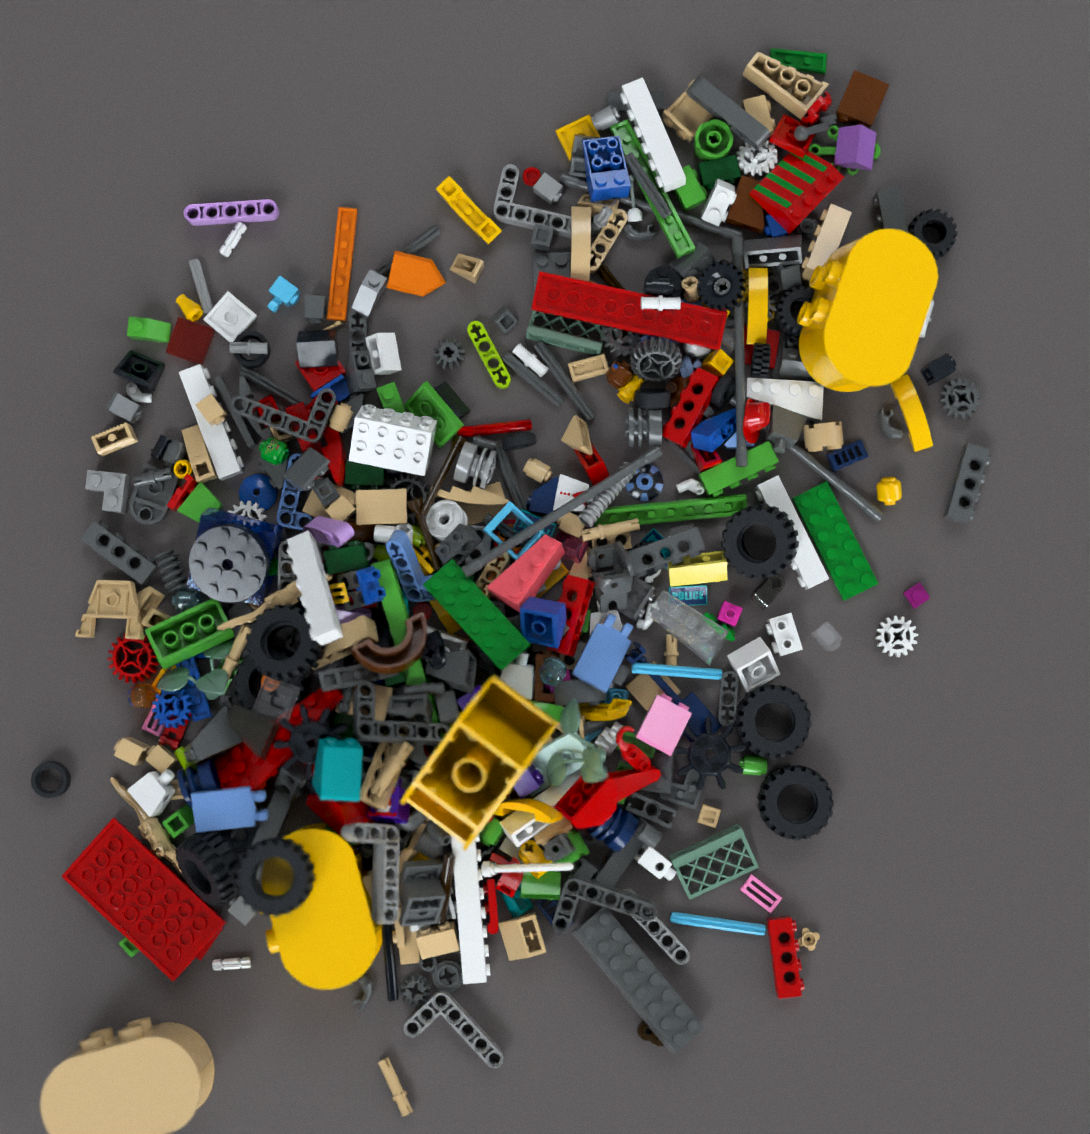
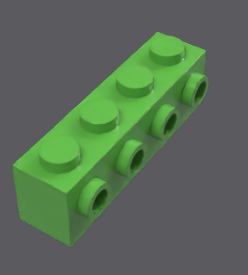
[698,441,779,497]

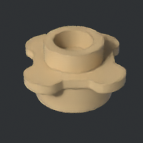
[798,928,820,951]

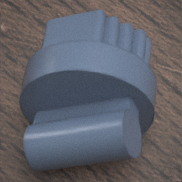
[680,355,702,378]

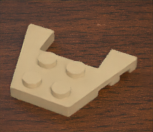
[75,580,144,640]

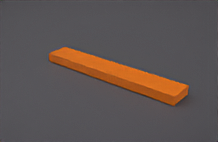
[327,207,358,322]

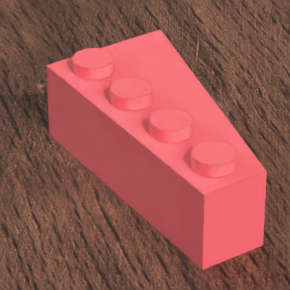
[487,534,565,613]

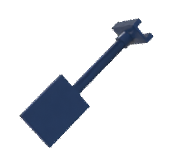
[624,641,722,743]

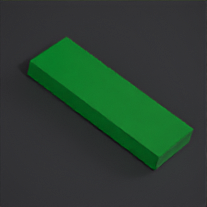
[770,48,827,74]

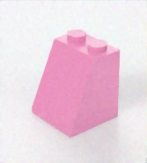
[635,693,692,756]

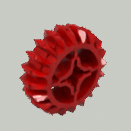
[107,633,160,684]

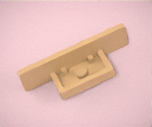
[392,899,420,965]

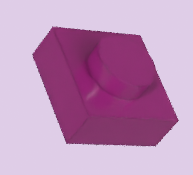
[903,582,930,609]

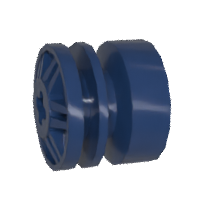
[177,759,222,808]
[587,805,638,852]

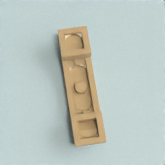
[570,206,591,282]

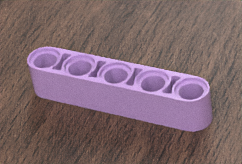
[184,199,279,226]

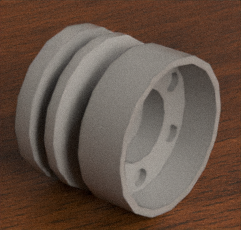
[453,442,497,490]

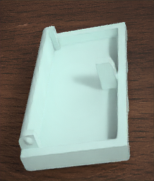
[530,732,587,796]

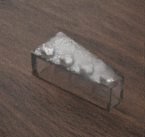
[648,590,729,666]

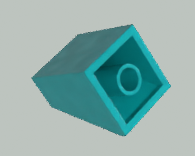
[312,737,363,801]

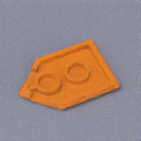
[386,251,446,297]

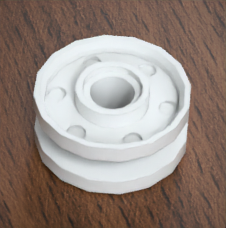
[425,500,468,542]

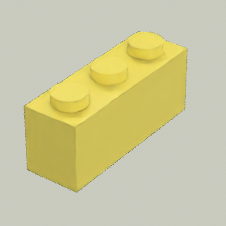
[667,551,728,587]

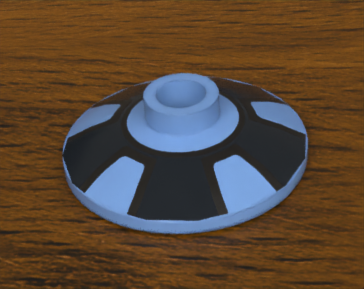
[626,464,664,501]

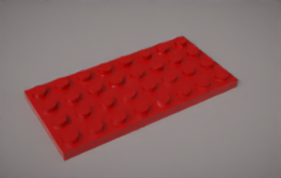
[61,818,227,982]

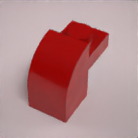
[488,853,523,898]

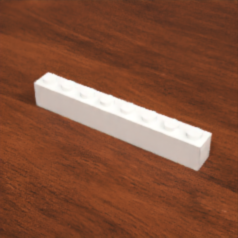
[451,833,490,984]

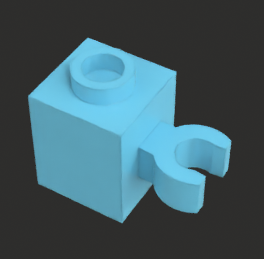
[267,276,301,313]

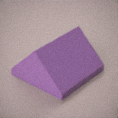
[834,125,876,171]

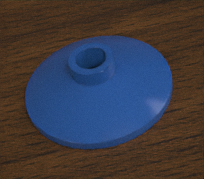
[239,474,277,512]

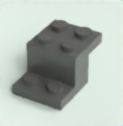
[399,859,446,927]

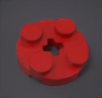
[801,91,833,126]

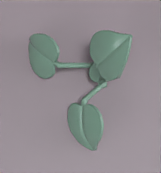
[157,638,234,700]
[547,698,608,786]

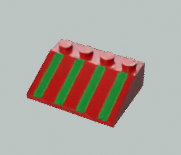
[749,150,845,234]

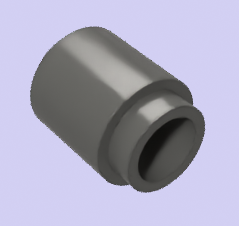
[162,440,187,469]

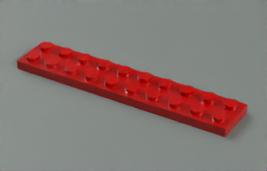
[531,271,728,351]

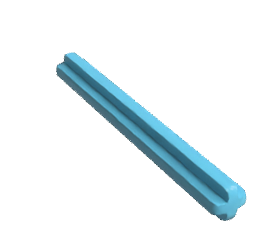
[631,663,723,680]
[670,912,766,936]

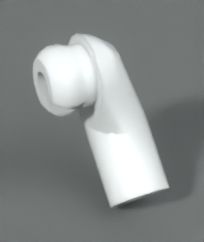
[126,382,152,403]
[676,478,705,495]
[636,603,657,630]

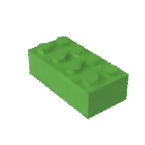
[145,598,235,670]

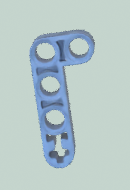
[277,453,313,532]
[386,530,435,603]

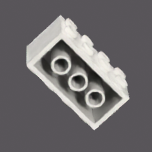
[349,404,437,476]

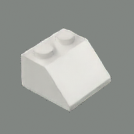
[727,637,781,693]

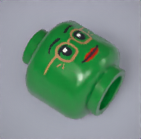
[259,437,289,465]

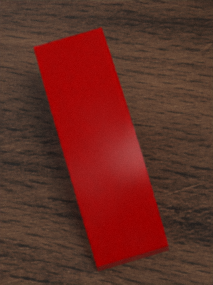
[321,427,346,488]

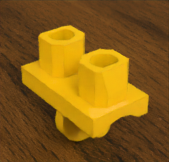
[412,545,435,576]

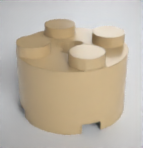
[803,421,844,452]

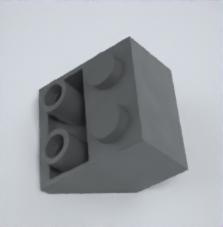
[669,241,717,290]
[778,336,817,382]
[282,447,330,492]

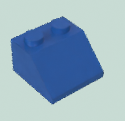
[520,596,566,648]

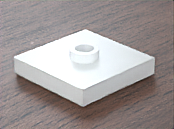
[203,291,258,342]

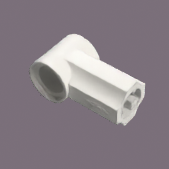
[374,524,413,545]

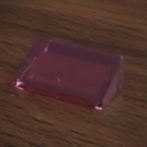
[554,531,589,564]

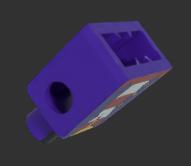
[367,777,410,823]

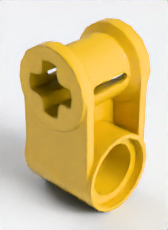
[518,839,553,879]

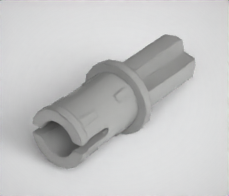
[591,206,612,236]
[229,340,268,356]

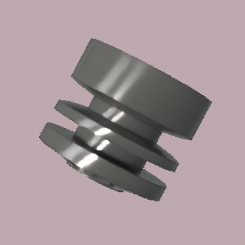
[625,407,662,448]

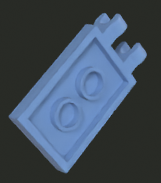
[571,613,633,693]
[191,786,269,833]

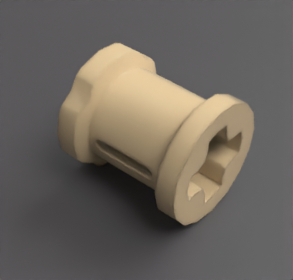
[681,277,701,302]

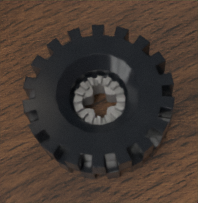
[697,261,749,312]

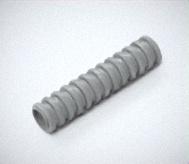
[578,462,636,527]

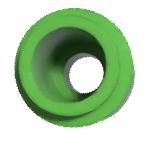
[739,755,767,776]

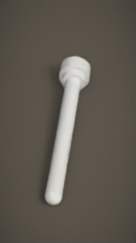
[482,861,574,877]

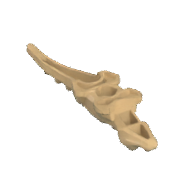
[217,574,333,630]
[110,777,183,877]

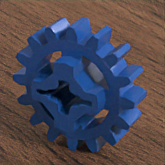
[152,689,195,728]

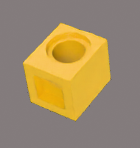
[701,349,734,377]

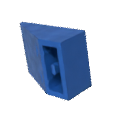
[582,136,631,202]

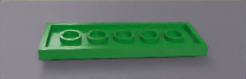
[792,481,878,601]
[423,559,531,672]

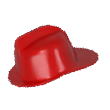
[743,398,770,444]

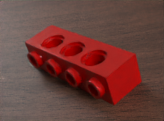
[662,367,720,449]
[546,574,595,657]
[766,915,804,999]

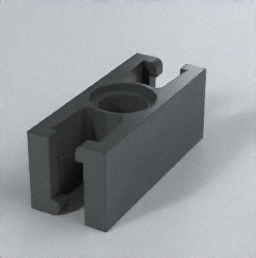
[625,792,678,829]

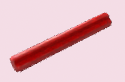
[457,419,532,437]

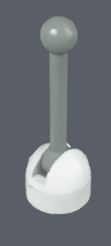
[627,175,643,222]

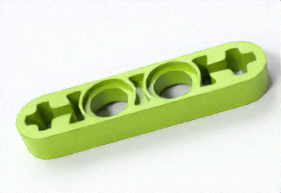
[467,321,511,389]

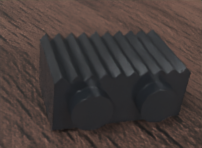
[920,354,956,386]

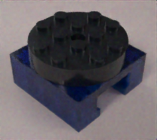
[187,507,283,606]

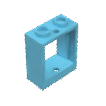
[482,501,544,561]

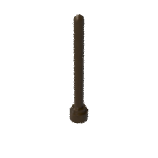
[420,435,467,516]
[407,497,442,573]

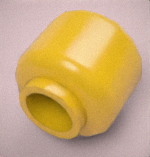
[876,477,902,505]

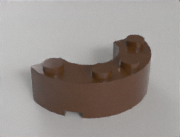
[352,612,427,674]

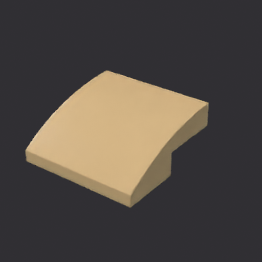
[625,661,681,712]

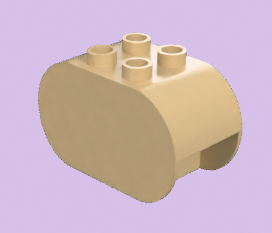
[40,1017,215,1134]

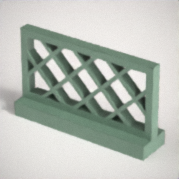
[526,310,605,356]
[669,824,759,900]

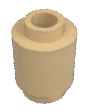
[328,403,354,433]
[523,458,553,484]

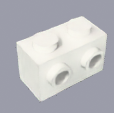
[701,178,737,226]
[365,333,402,375]
[765,613,803,657]

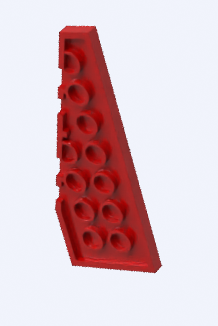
[214,688,343,791]

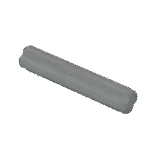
[189,259,213,314]

